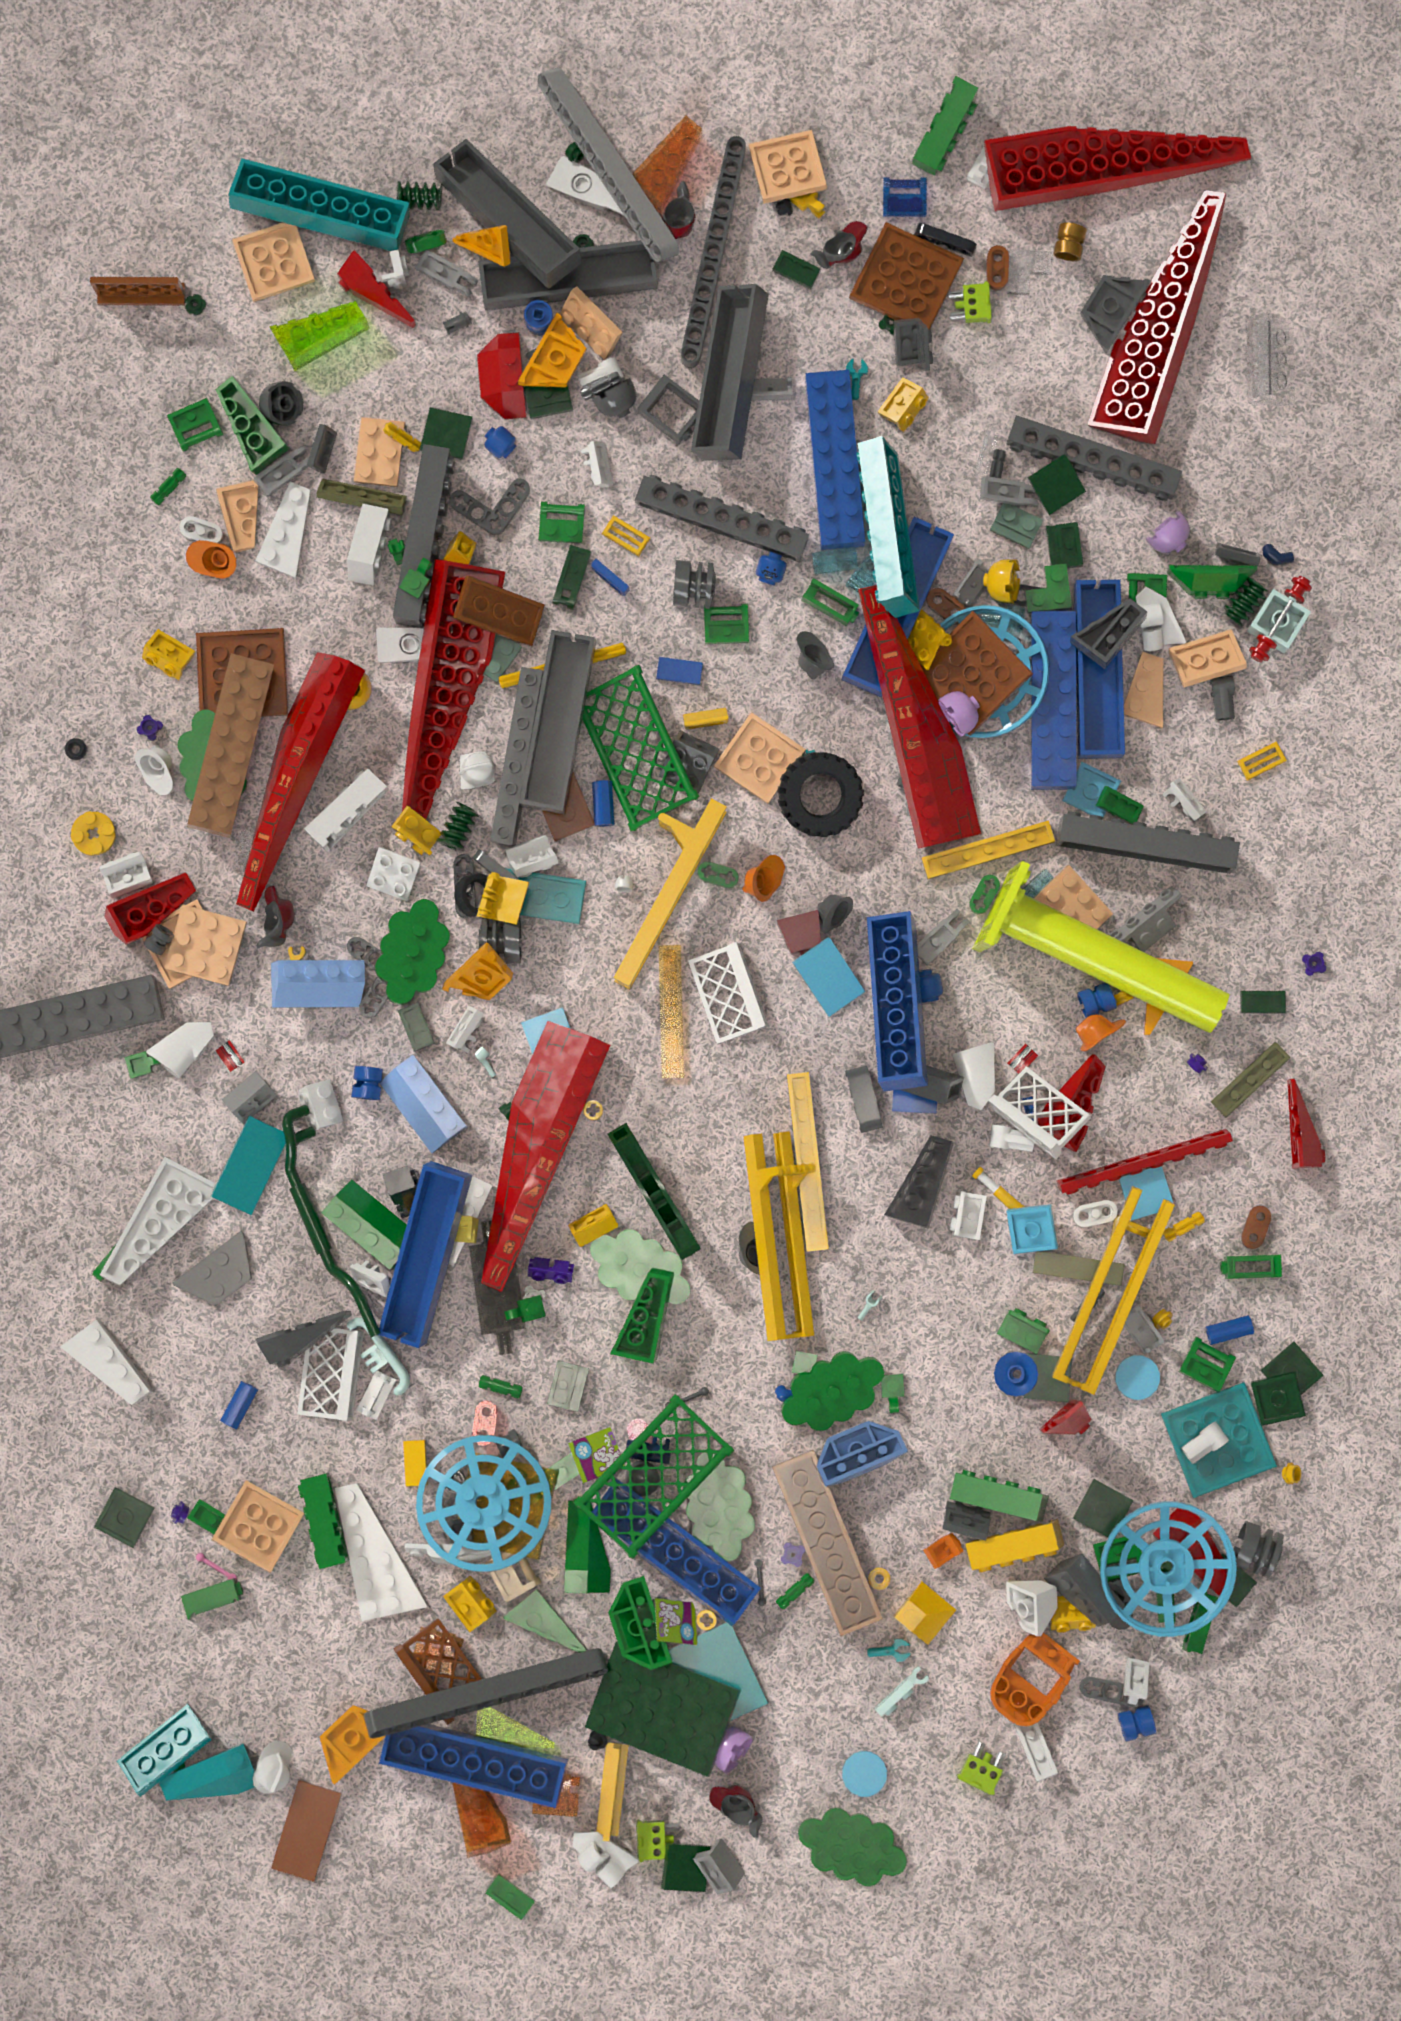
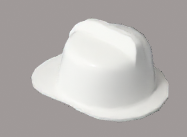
[135,745,173,795]
[458,751,495,789]
[253,1741,292,1794]

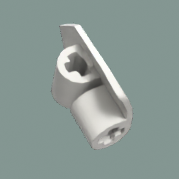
[1136,587,1186,651]
[146,1022,214,1078]
[953,1042,995,1110]
[573,1831,639,1888]

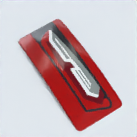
[215,1040,245,1072]
[1007,1043,1038,1074]

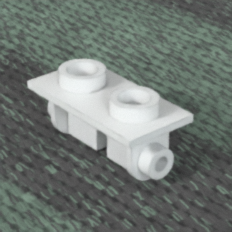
[357,1370,396,1420]

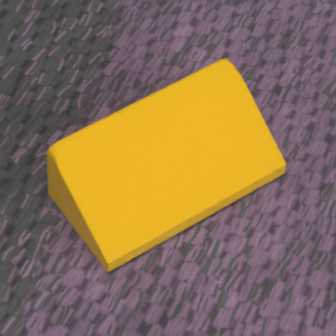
[443,530,477,564]
[683,708,728,730]
[568,1204,618,1247]
[403,1440,428,1486]

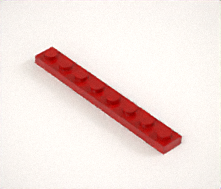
[1056,1129,1233,1194]

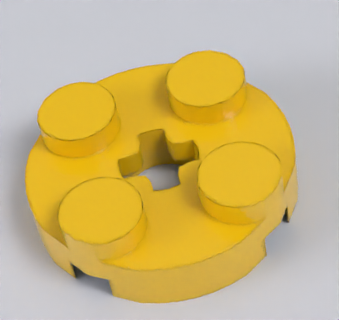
[71,811,116,856]

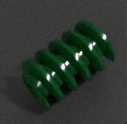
[397,181,442,211]
[1224,577,1270,627]
[436,801,480,851]

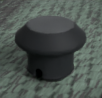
[775,198,793,216]
[588,1731,607,1751]

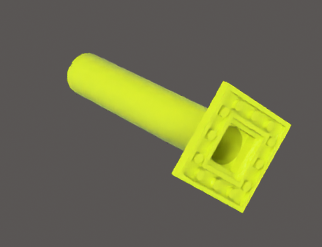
[972,861,1230,1033]

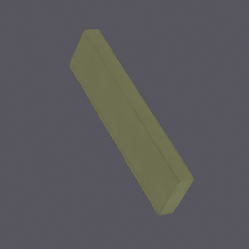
[316,479,407,515]
[1211,1041,1291,1118]
[1032,1251,1124,1286]

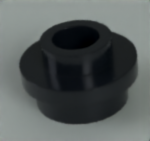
[65,738,87,760]

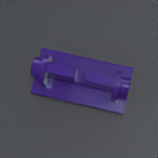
[528,1257,574,1284]

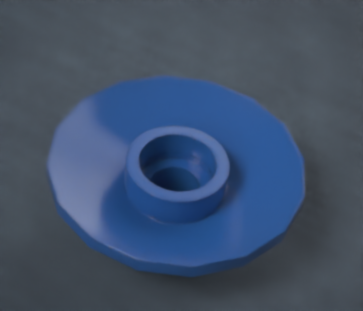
[994,1351,1039,1397]

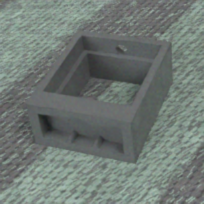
[637,374,699,444]
[900,1065,964,1104]

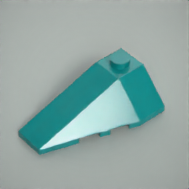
[159,1743,255,1801]

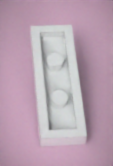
[1014,1722,1058,1782]

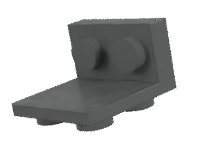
[659,730,720,794]

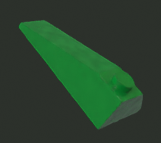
[564,1500,611,1593]

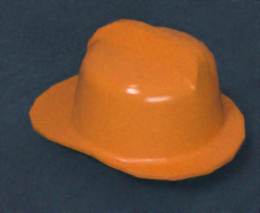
[186,540,237,579]
[742,855,785,902]
[1076,1014,1126,1051]

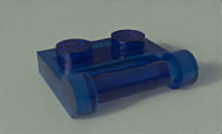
[883,177,927,217]

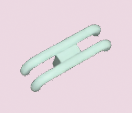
[347,1317,410,1395]

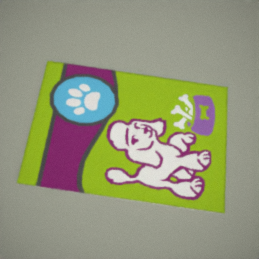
[568,1427,625,1483]
[655,1598,697,1645]

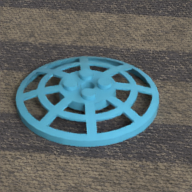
[919,605,1049,738]
[416,1435,552,1572]
[1100,1501,1236,1637]

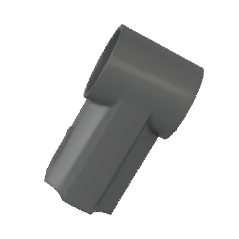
[1210,676,1235,721]

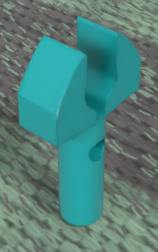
[846,358,868,400]
[867,1638,911,1662]

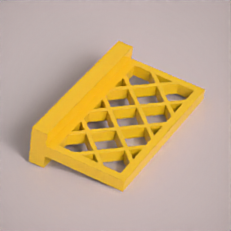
[596,1742,629,1842]

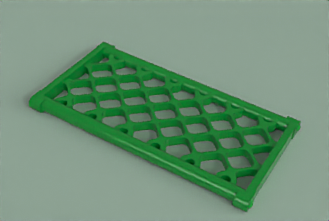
[582,665,700,832]
[573,1394,734,1559]

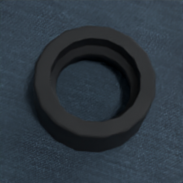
[454,873,488,917]

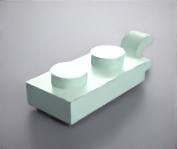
[875,1666,929,1717]

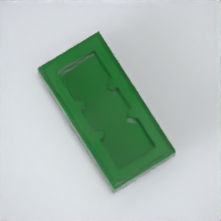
[1096,786,1144,825]

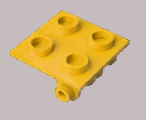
[908,609,952,670]
[477,872,529,925]

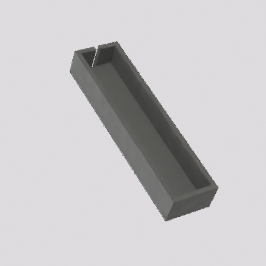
[433,139,582,289]
[478,240,658,311]
[691,284,769,461]
[393,444,456,628]
[519,630,596,814]
[1056,811,1240,874]
[0,974,165,1058]

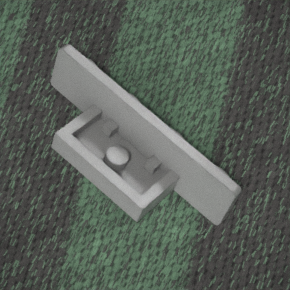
[1109,887,1182,952]

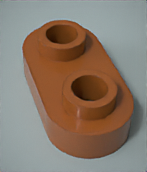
[986,245,1009,290]
[926,588,966,625]
[1241,1206,1271,1249]

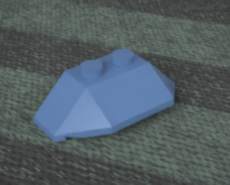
[816,1421,908,1487]

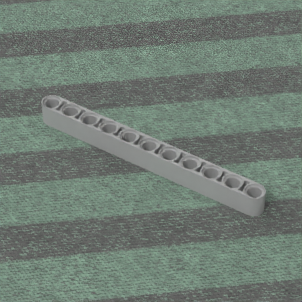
[537,67,679,262]

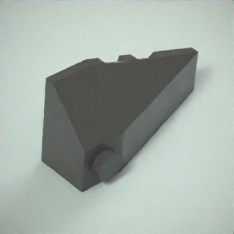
[256,1310,352,1368]

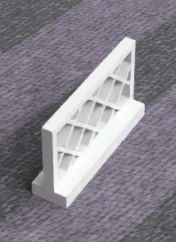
[688,942,768,1044]
[988,1067,1091,1159]
[297,1328,364,1421]

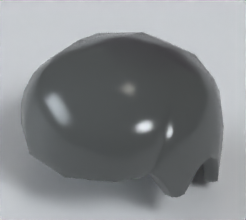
[625,1460,660,1497]

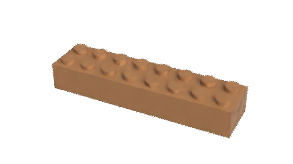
[187,653,274,838]
[771,1450,883,1636]

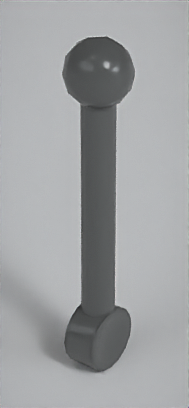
[665,1387,709,1407]
[754,1559,766,1606]

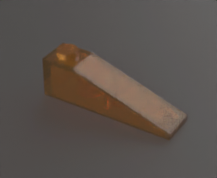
[452,1782,511,1858]

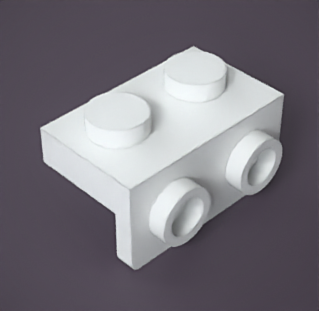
[382,250,409,293]
[505,835,558,877]
[99,851,153,899]
[299,1079,343,1131]
[950,1191,987,1240]

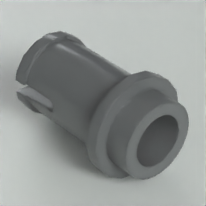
[443,311,472,335]

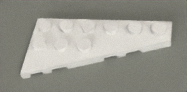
[100,1157,216,1286]
[335,1483,428,1621]

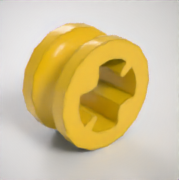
[1114,991,1134,1007]
[583,1100,603,1120]
[696,1609,717,1631]

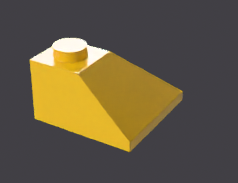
[893,1581,956,1645]

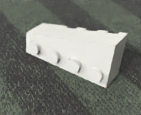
[304,769,389,853]
[61,1320,153,1405]

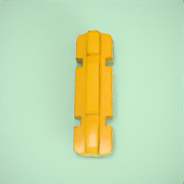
[383,422,421,452]
[1163,1212,1205,1242]

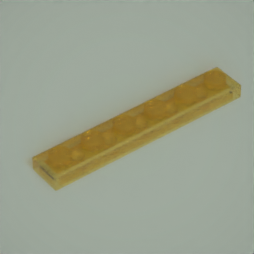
[658,945,684,1079]

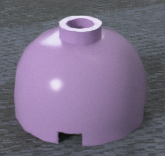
[1146,511,1190,553]
[938,691,980,737]
[715,1727,753,1774]

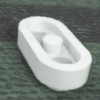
[180,516,223,544]
[1073,1200,1118,1228]

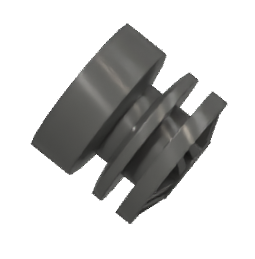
[673,560,716,609]
[479,917,521,964]
[1234,1521,1284,1579]

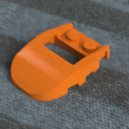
[990,1632,1080,1726]

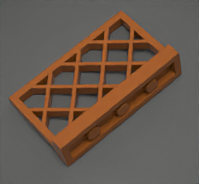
[90,277,186,306]
[393,1618,482,1725]

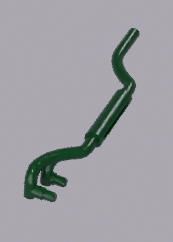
[282,1105,381,1338]

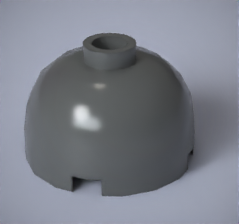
[592,378,637,419]
[259,381,304,426]

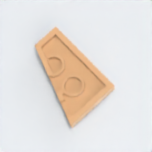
[216,480,258,553]
[1124,651,1163,728]

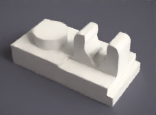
[966,146,989,189]
[581,441,613,488]
[1163,778,1207,821]
[446,1006,484,1053]
[350,1261,390,1298]
[1123,1658,1150,1705]

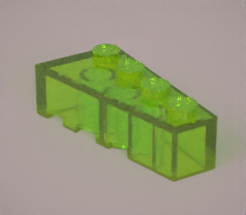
[269,301,370,371]

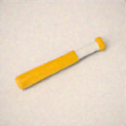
[972,1167,1025,1209]

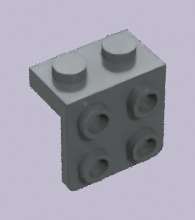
[893,318,933,371]

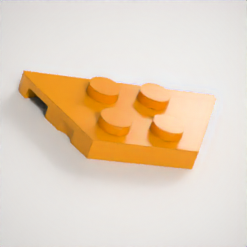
[518,313,586,387]
[442,942,513,1000]
[319,1705,385,1785]

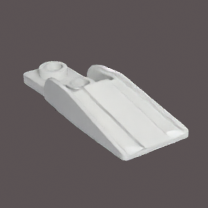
[546,156,624,215]
[376,628,424,663]
[404,1543,492,1565]

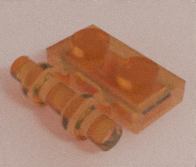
[413,1627,464,1675]
[532,1774,580,1817]

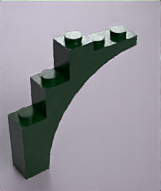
[607,1123,701,1260]

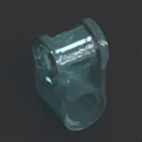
[845,556,875,593]

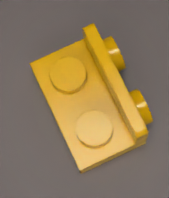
[877,377,929,432]
[142,629,195,680]
[391,806,441,855]
[443,1576,497,1632]
[1050,1596,1096,1633]

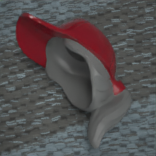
[662,181,696,239]
[810,221,867,269]
[257,885,295,948]
[709,1785,763,1839]

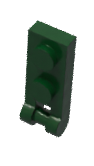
[552,545,591,610]

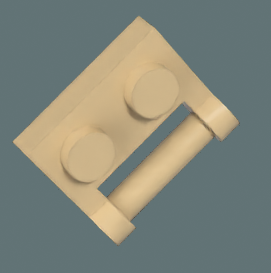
[485,1543,542,1603]

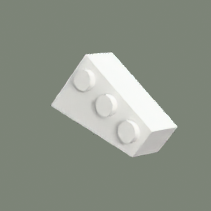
[347,504,392,586]

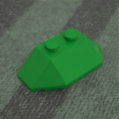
[1167,565,1257,599]
[608,1576,672,1670]

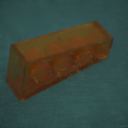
[632,115,702,214]

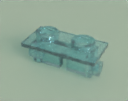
[812,547,858,575]

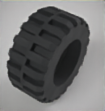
[777,752,864,837]

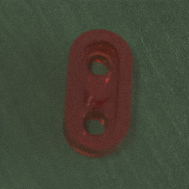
[472,1401,498,1446]

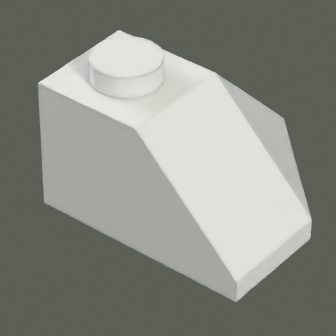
[1006,1580,1057,1637]

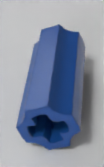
[592,780,615,827]
[1205,1315,1254,1345]
[220,1381,259,1430]

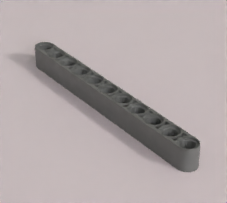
[681,136,746,368]
[363,1648,608,1738]

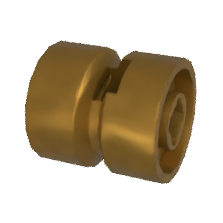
[1053,222,1087,262]

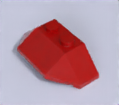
[477,332,526,420]

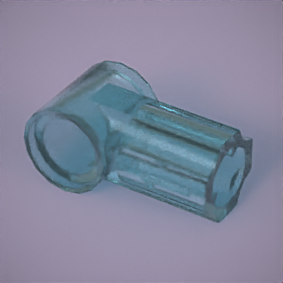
[981,604,1026,632]

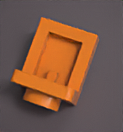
[923,1533,964,1569]

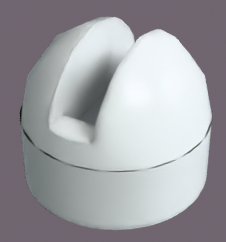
[615,875,633,893]

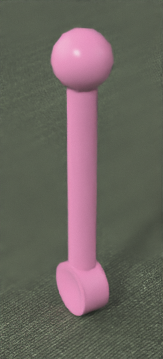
[196,1553,237,1580]

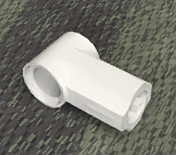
[577,357,624,388]
[989,1125,1034,1152]
[1181,1421,1229,1464]

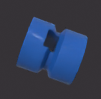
[524,300,553,336]
[1077,983,1117,1018]
[351,1066,383,1100]
[1117,1705,1157,1742]

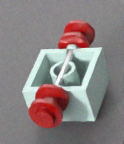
[1247,576,1312,663]

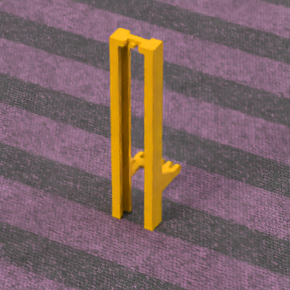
[613,798,727,990]
[743,1131,816,1341]
[1052,1186,1175,1395]

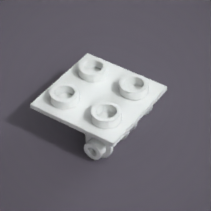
[366,847,421,901]

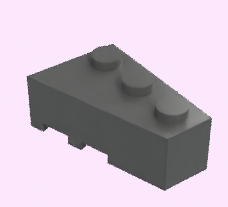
[1070,598,1148,669]
[1044,1554,1125,1627]

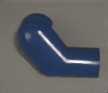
[1262,544,1294,565]

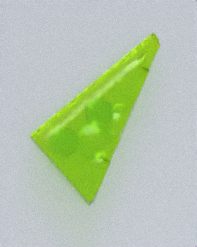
[476,1707,555,1749]

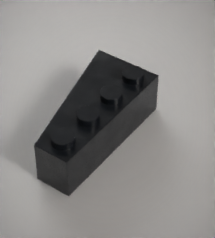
[884,1135,954,1229]

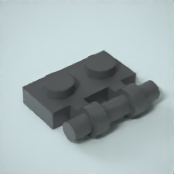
[942,1501,991,1541]

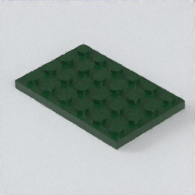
[585,1641,741,1777]

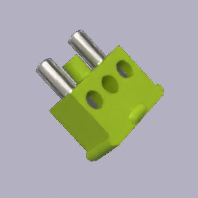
[948,281,992,324]
[956,1742,1006,1795]
[636,1819,680,1863]

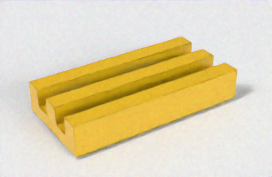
[602,515,650,557]
[1237,741,1287,781]

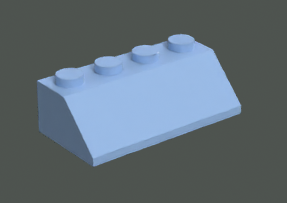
[271,960,365,1008]
[380,1055,467,1154]

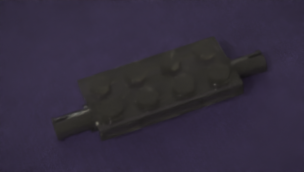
[468,1220,526,1355]

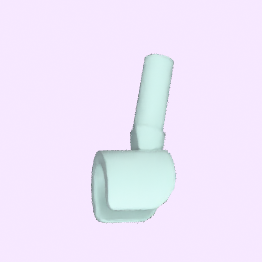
[475,1047,496,1078]
[858,1290,882,1321]

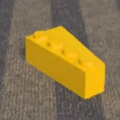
[965,1519,1065,1573]

